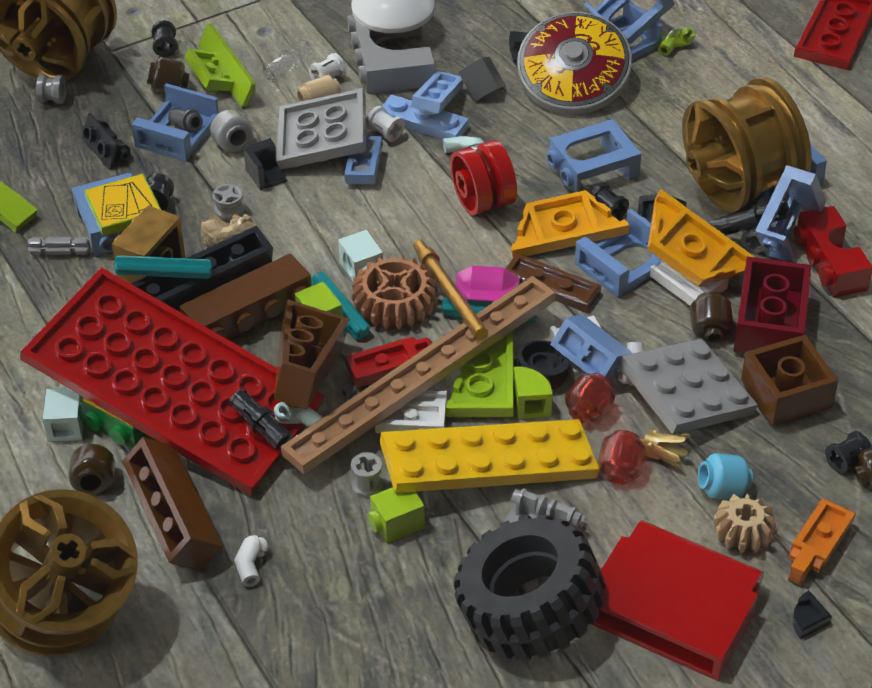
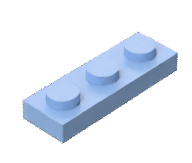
[411,71,463,115]
[381,94,469,140]

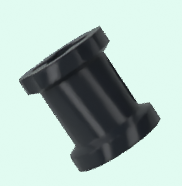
[151,20,178,57]
[590,182,629,220]
[825,430,872,474]

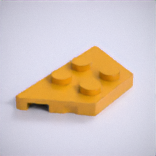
[647,189,754,287]
[511,190,629,258]

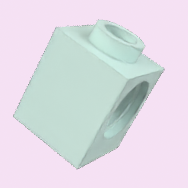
[338,230,383,282]
[43,388,84,442]

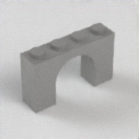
[347,4,435,94]

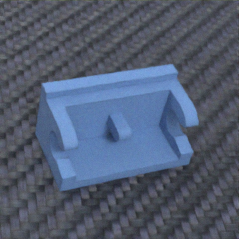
[550,314,632,384]

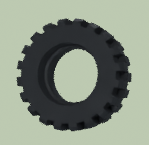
[454,515,606,660]

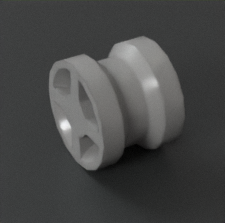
[36,74,66,104]
[212,184,245,222]

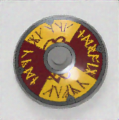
[517,12,632,115]

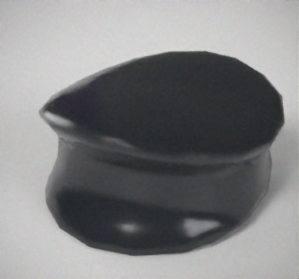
[514,340,570,391]

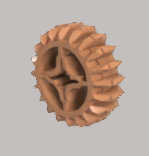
[351,255,438,331]

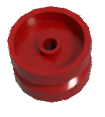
[450,140,517,216]

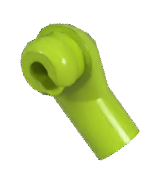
[658,27,696,56]

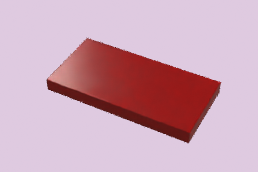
[794,0,872,70]

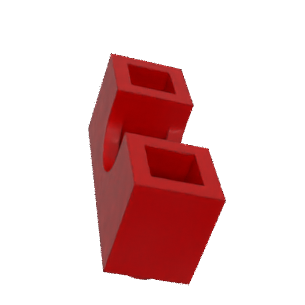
[794,206,872,298]

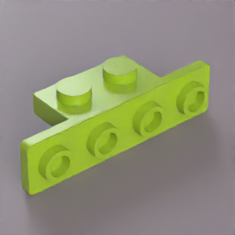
[184,23,256,107]

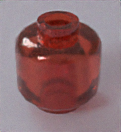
[565,373,615,423]
[598,430,646,485]

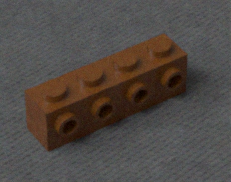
[179,253,312,339]
[122,437,223,571]

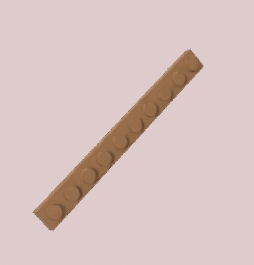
[281,276,555,474]

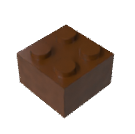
[741,334,839,426]

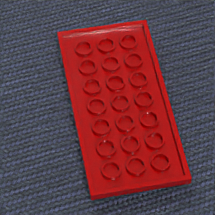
[20,267,325,496]

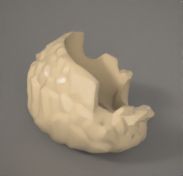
[201,214,261,247]

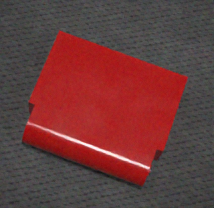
[593,520,764,681]

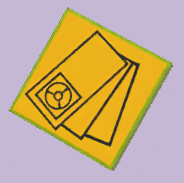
[84,173,161,236]

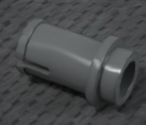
[168,107,203,133]

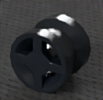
[146,173,174,211]

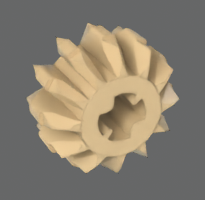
[713,493,776,555]

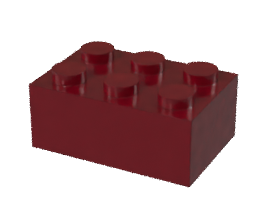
[733,256,812,353]

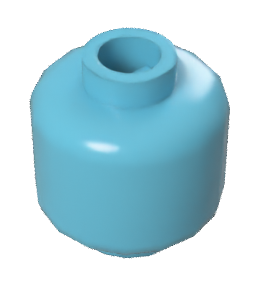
[698,453,753,500]

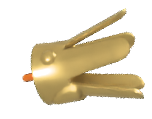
[636,429,691,470]

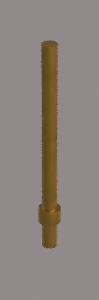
[413,239,488,340]

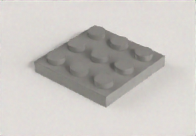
[276,88,366,170]
[618,339,758,434]

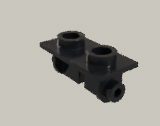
[82,113,131,169]

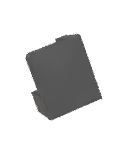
[458,57,506,101]

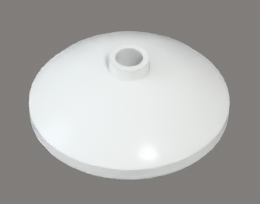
[352,0,435,33]

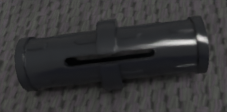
[229,389,292,450]

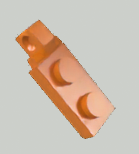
[788,498,856,586]

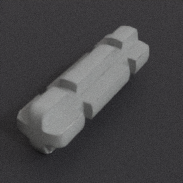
[28,237,90,255]

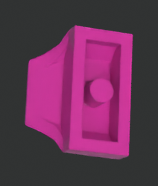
[455,265,520,302]

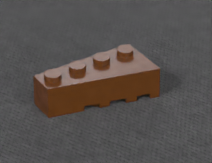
[274,299,350,410]

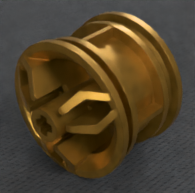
[0,0,117,81]
[682,77,812,213]
[0,489,138,656]

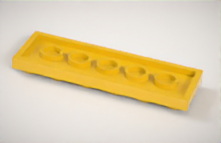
[380,419,599,493]

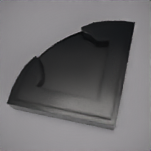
[793,590,832,639]

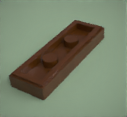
[505,253,601,313]

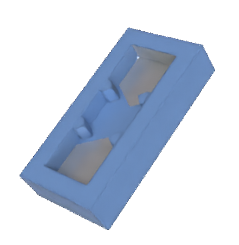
[344,136,383,185]

